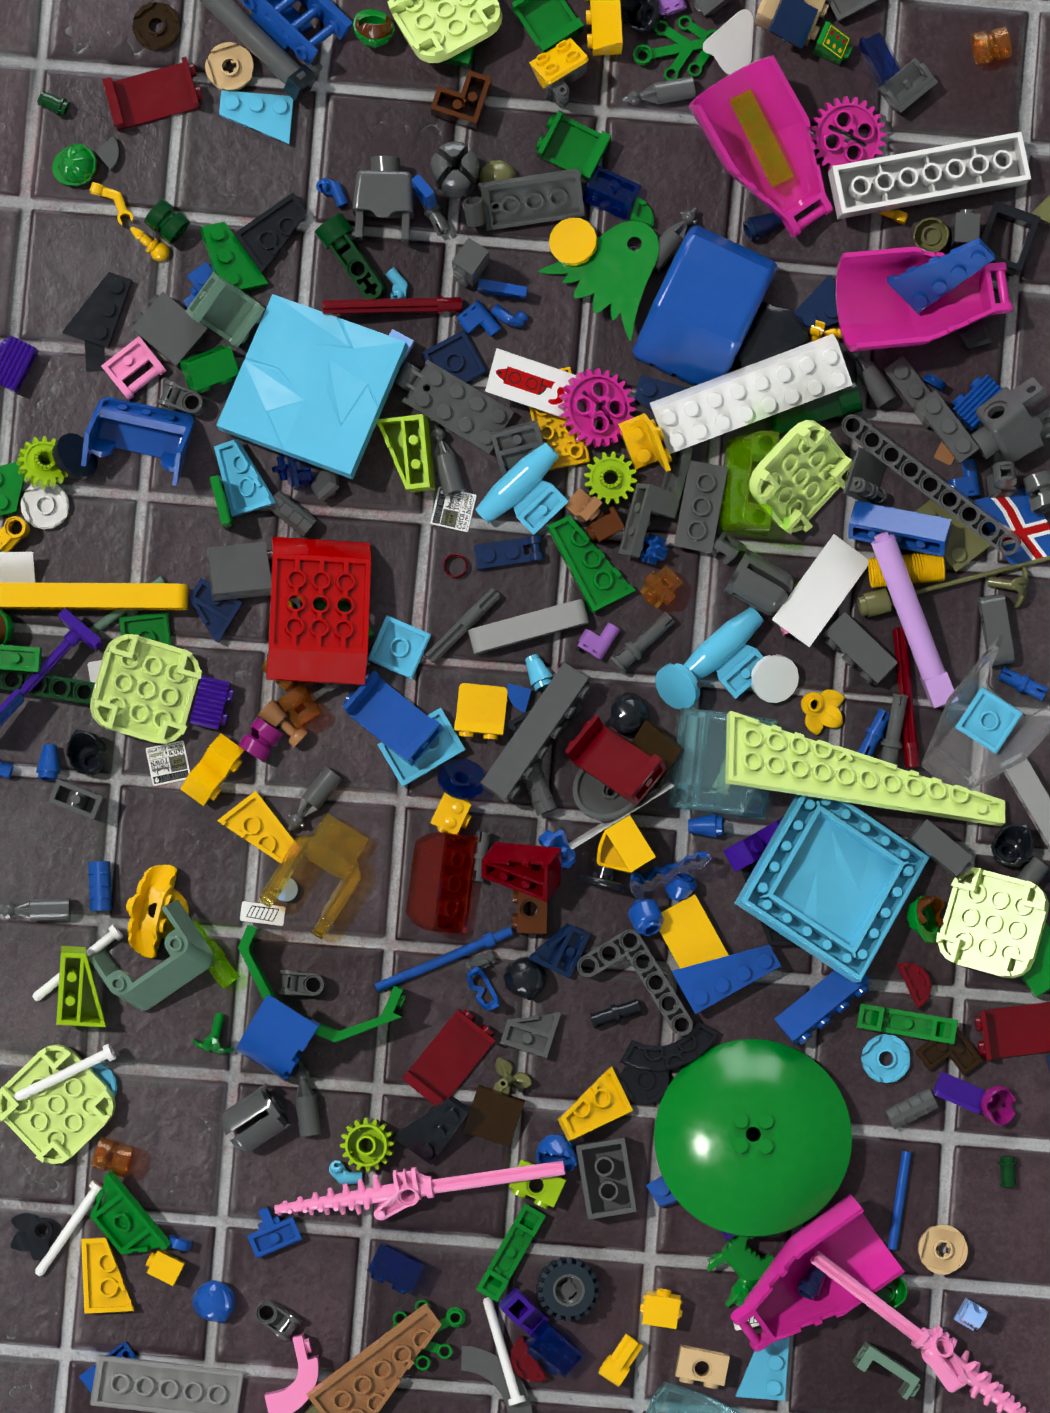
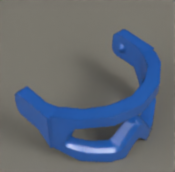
[466,966,500,1011]

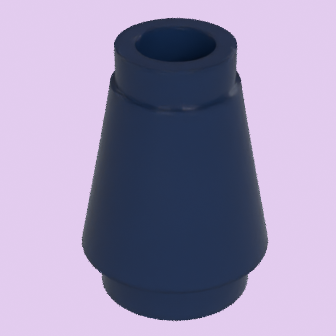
[743,213,781,240]
[797,1265,826,1300]

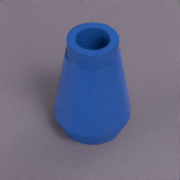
[36,744,60,781]
[688,813,724,838]

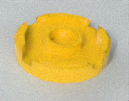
[549,218,598,266]

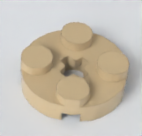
[205,42,254,91]
[918,1224,968,1275]

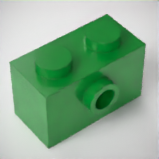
[179,345,239,393]

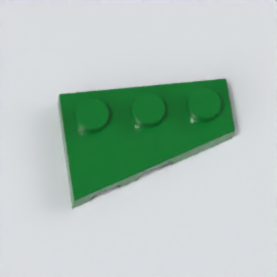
[200,222,269,292]

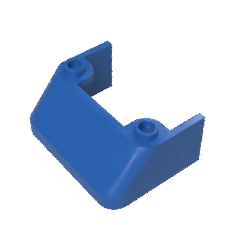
[81,397,194,486]

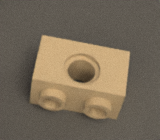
[675,1344,730,1389]

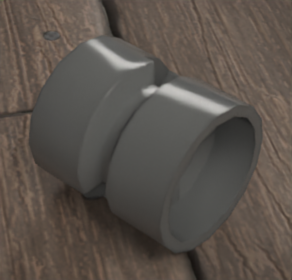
[1022,470,1050,514]

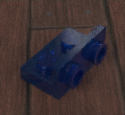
[583,165,641,219]

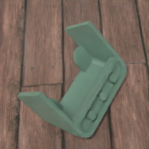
[89,900,214,1011]

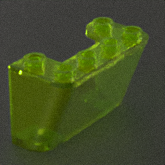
[719,431,779,536]

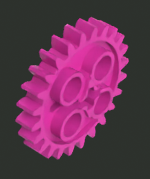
[809,96,887,171]
[558,368,636,448]

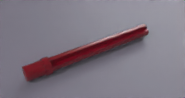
[321,296,462,315]
[893,627,920,768]

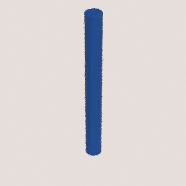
[888,1151,912,1250]

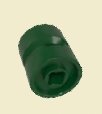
[144,199,190,245]

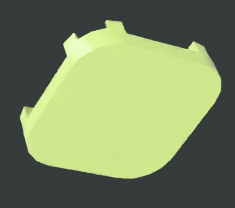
[387,0,503,63]
[749,420,853,534]
[90,634,202,744]
[936,868,1049,978]
[0,1044,116,1164]

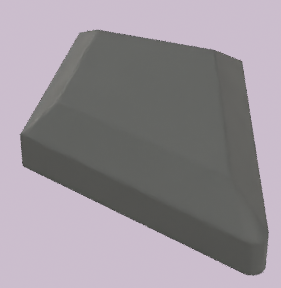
[311,469,340,503]

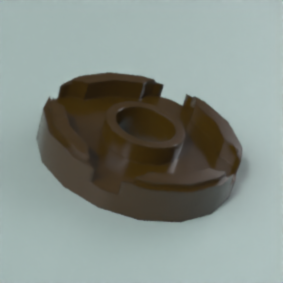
[132,2,181,51]

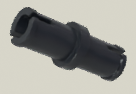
[590,999,641,1029]

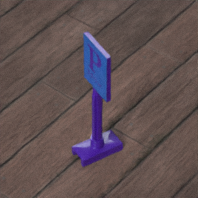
[0,608,103,727]

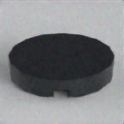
[52,433,98,480]
[620,1065,669,1105]

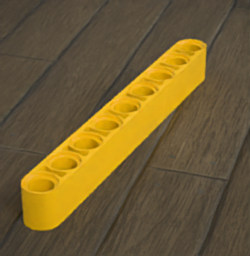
[0,583,188,610]

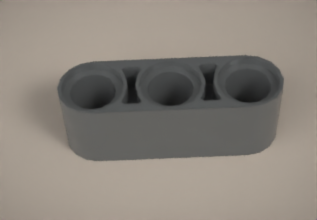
[978,593,1015,667]

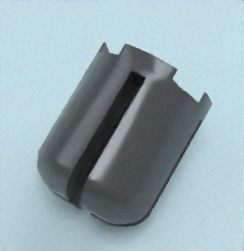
[430,141,480,198]
[724,549,794,616]
[222,1083,293,1152]

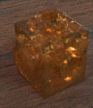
[640,565,683,609]

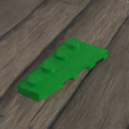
[547,515,636,613]

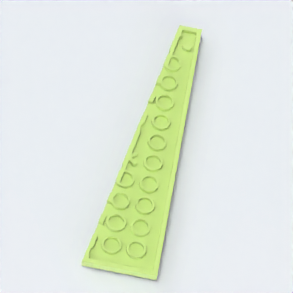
[725,711,1005,826]

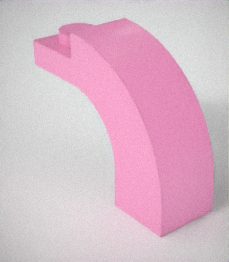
[265,1333,320,1413]

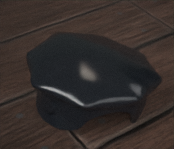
[736,302,808,368]

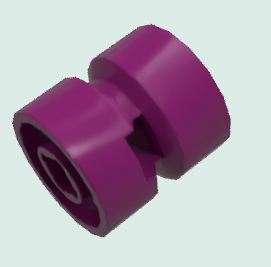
[238,717,283,762]

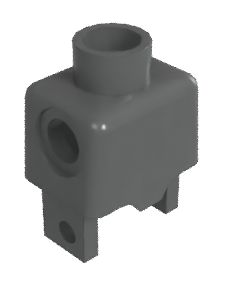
[352,155,414,244]
[970,377,1050,463]

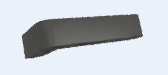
[577,929,693,1036]

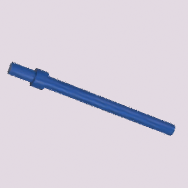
[375,926,513,993]

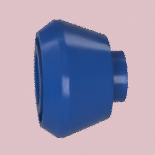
[665,871,697,901]

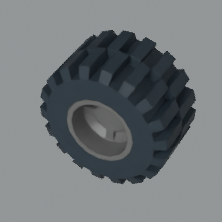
[536,1257,599,1321]

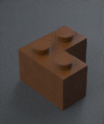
[430,70,492,129]

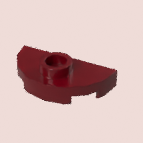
[896,962,932,1009]
[510,1335,548,1382]

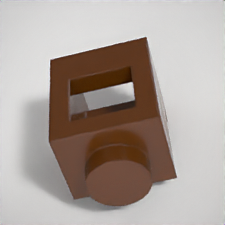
[585,507,625,544]

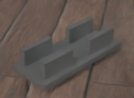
[674,460,728,554]

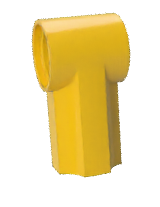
[0,516,30,552]
[598,1334,643,1387]

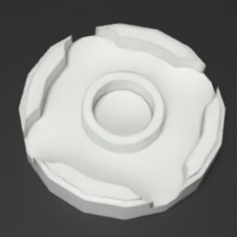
[20,484,70,530]
[751,654,799,703]

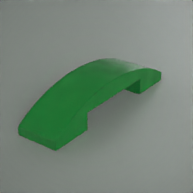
[857,1003,958,1044]
[476,1203,546,1302]

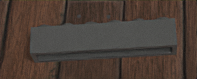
[481,662,590,803]

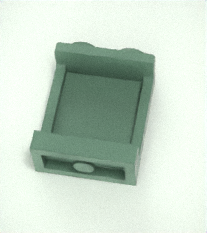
[186,272,265,348]
[852,1341,920,1400]

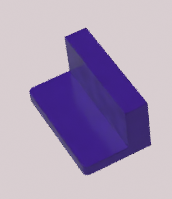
[932,1071,985,1115]

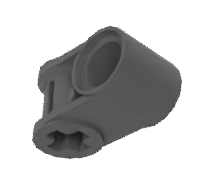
[156,380,206,416]
[278,969,326,996]
[255,1299,303,1342]

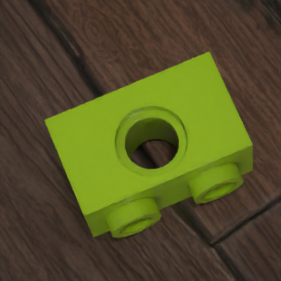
[509,1158,566,1209]

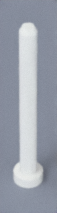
[32,924,123,1001]
[14,1043,116,1101]
[35,1180,103,1276]
[483,1297,526,1406]

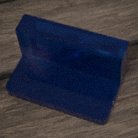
[858,32,900,87]

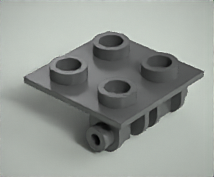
[545,63,587,107]
[843,447,888,504]

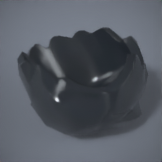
[607,692,650,736]
[503,957,547,1000]

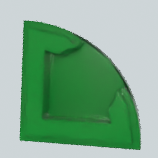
[630,197,654,228]

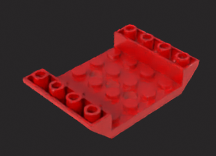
[266,537,371,685]

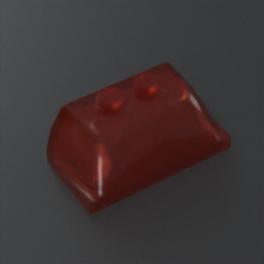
[406,832,478,934]

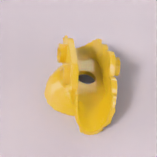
[126,865,189,958]

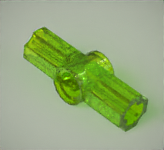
[192,919,240,989]

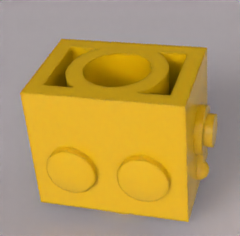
[430,792,472,836]
[640,1288,683,1329]

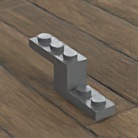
[883,356,980,464]
[618,447,693,557]

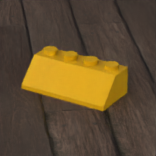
[585,0,623,56]

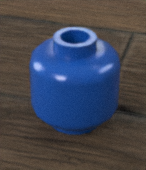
[628,898,664,936]

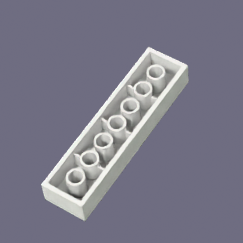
[828,132,1031,219]
[650,334,853,454]

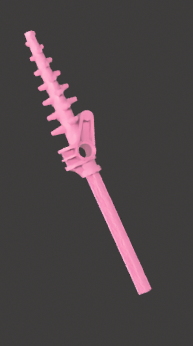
[274,1161,566,1220]
[810,1251,1030,1413]

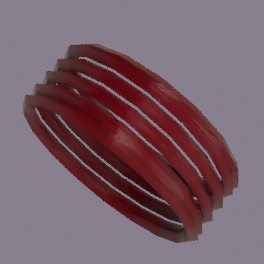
[443,553,467,578]

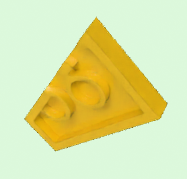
[217,791,301,864]
[558,1066,633,1142]
[81,1237,135,1314]

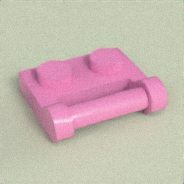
[101,336,167,401]

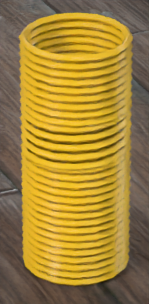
[868,552,945,588]

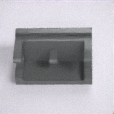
[878,58,938,113]

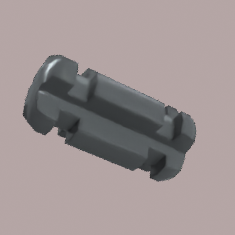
[465,950,496,971]

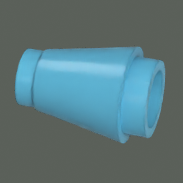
[525,654,554,692]

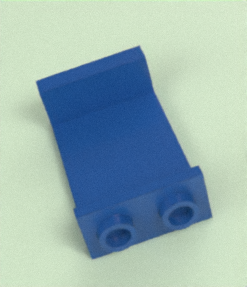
[342,671,443,767]

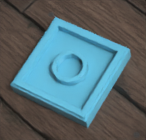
[367,615,431,679]
[955,686,1023,754]

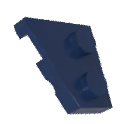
[794,275,839,334]
[188,578,243,643]
[529,923,591,979]

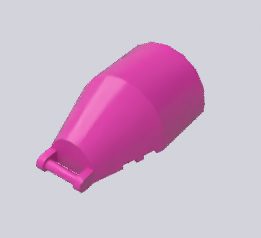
[688,55,833,237]
[836,247,1014,352]
[731,1194,905,1352]

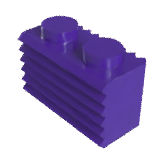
[0,335,39,394]
[190,676,235,731]

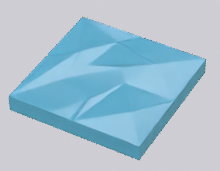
[216,294,408,479]
[735,794,930,983]

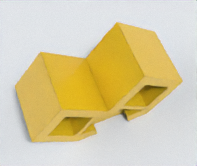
[180,733,244,806]

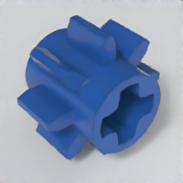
[640,533,668,566]

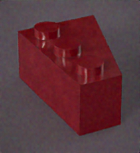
[482,842,562,902]

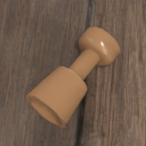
[257,699,308,748]

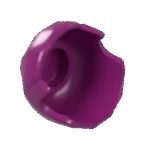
[980,1085,1016,1126]

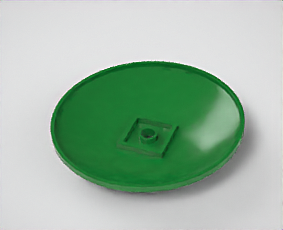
[654,1039,852,1237]

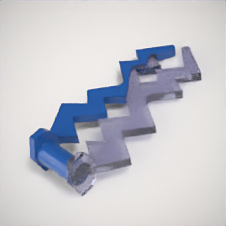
[630,851,712,899]

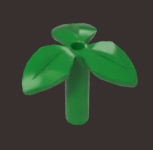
[192,1013,234,1054]

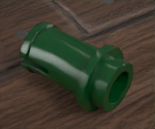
[37,90,70,116]
[998,1156,1017,1187]

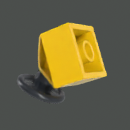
[578,815,656,891]

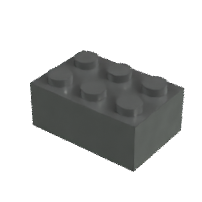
[576,1136,637,1220]

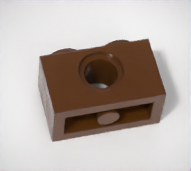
[512,889,547,934]

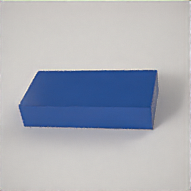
[411,174,436,210]
[478,278,527,301]

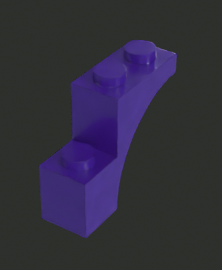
[723,817,783,872]

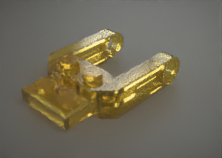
[258,813,369,939]

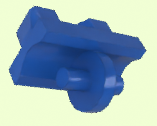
[538,829,577,870]

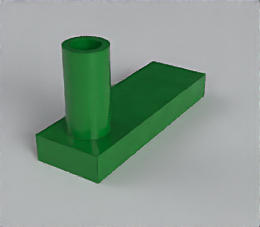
[0,645,42,672]

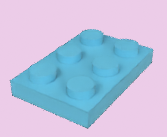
[377,708,465,787]

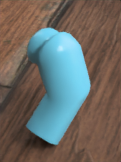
[385,267,408,299]
[329,1160,363,1185]

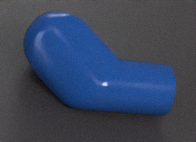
[316,178,348,208]
[491,304,528,328]

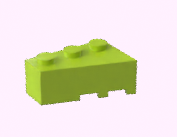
[377,414,435,492]
[56,946,106,1027]

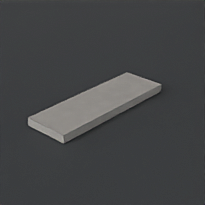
[90,1354,244,1413]

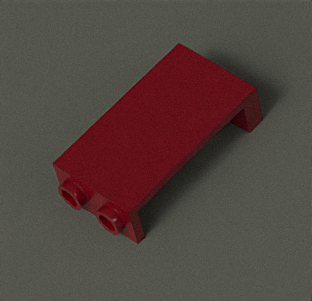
[102,57,203,131]
[565,715,667,806]
[974,1002,1050,1061]
[402,1008,496,1106]

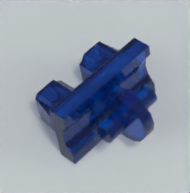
[272,456,313,490]

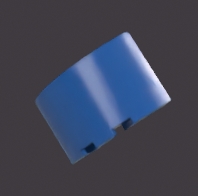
[236,995,320,1082]

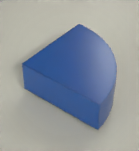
[507,683,532,713]

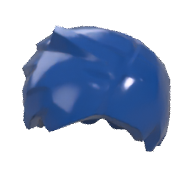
[536,1134,577,1172]
[192,1280,236,1323]

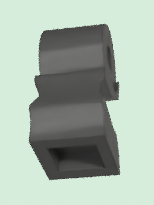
[987,461,1018,498]

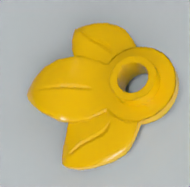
[801,689,845,735]

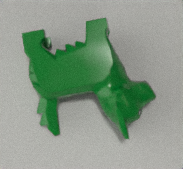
[707,1236,774,1307]

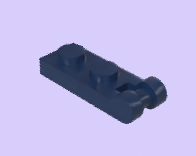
[474,535,545,570]

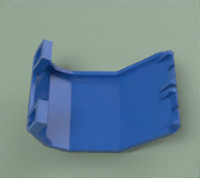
[632,226,778,386]

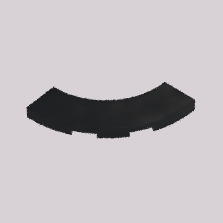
[620,1021,719,1071]

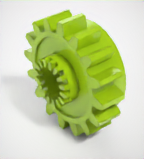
[16,436,68,490]
[584,451,637,506]
[340,1117,395,1172]

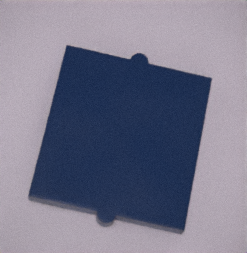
[768,0,818,49]

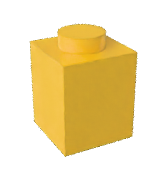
[146,1249,186,1286]

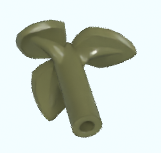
[988,567,1029,608]
[493,1058,532,1095]

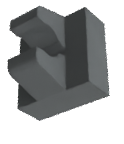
[712,531,744,564]

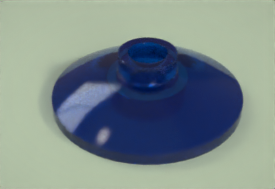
[437,758,485,800]

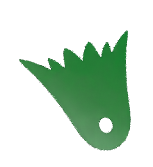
[538,221,659,341]

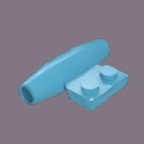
[475,442,569,535]
[683,607,764,699]

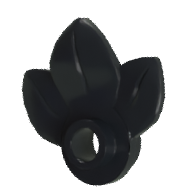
[11,1213,56,1261]

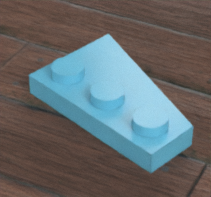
[219,90,294,146]
[214,440,276,517]
[735,1329,790,1401]

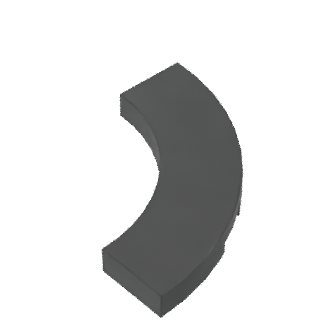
[461,1345,533,1413]

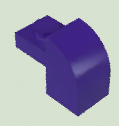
[498,1287,549,1337]

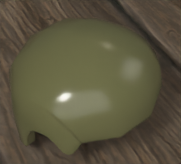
[479,160,518,183]
[913,217,950,253]

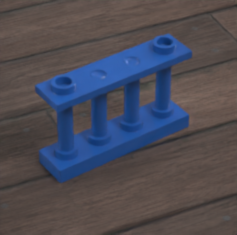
[241,0,353,66]

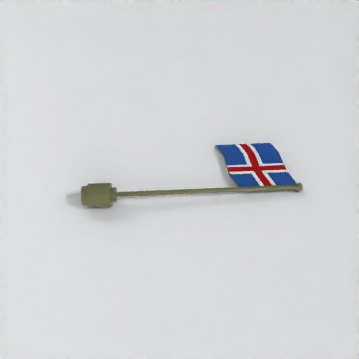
[857,488,1050,617]

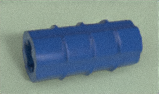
[87,861,112,911]

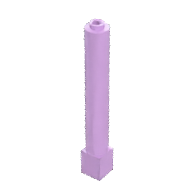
[871,532,957,708]

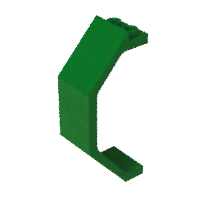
[238,925,407,1042]

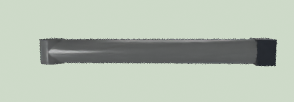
[199,0,323,101]

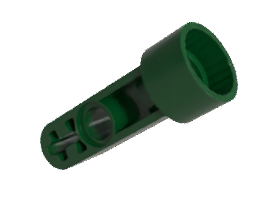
[314,213,387,300]
[769,379,863,434]

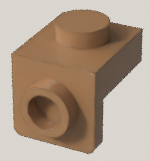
[564,489,602,522]

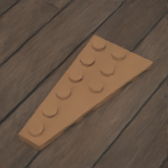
[306,1303,442,1413]

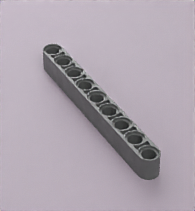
[842,414,1021,555]

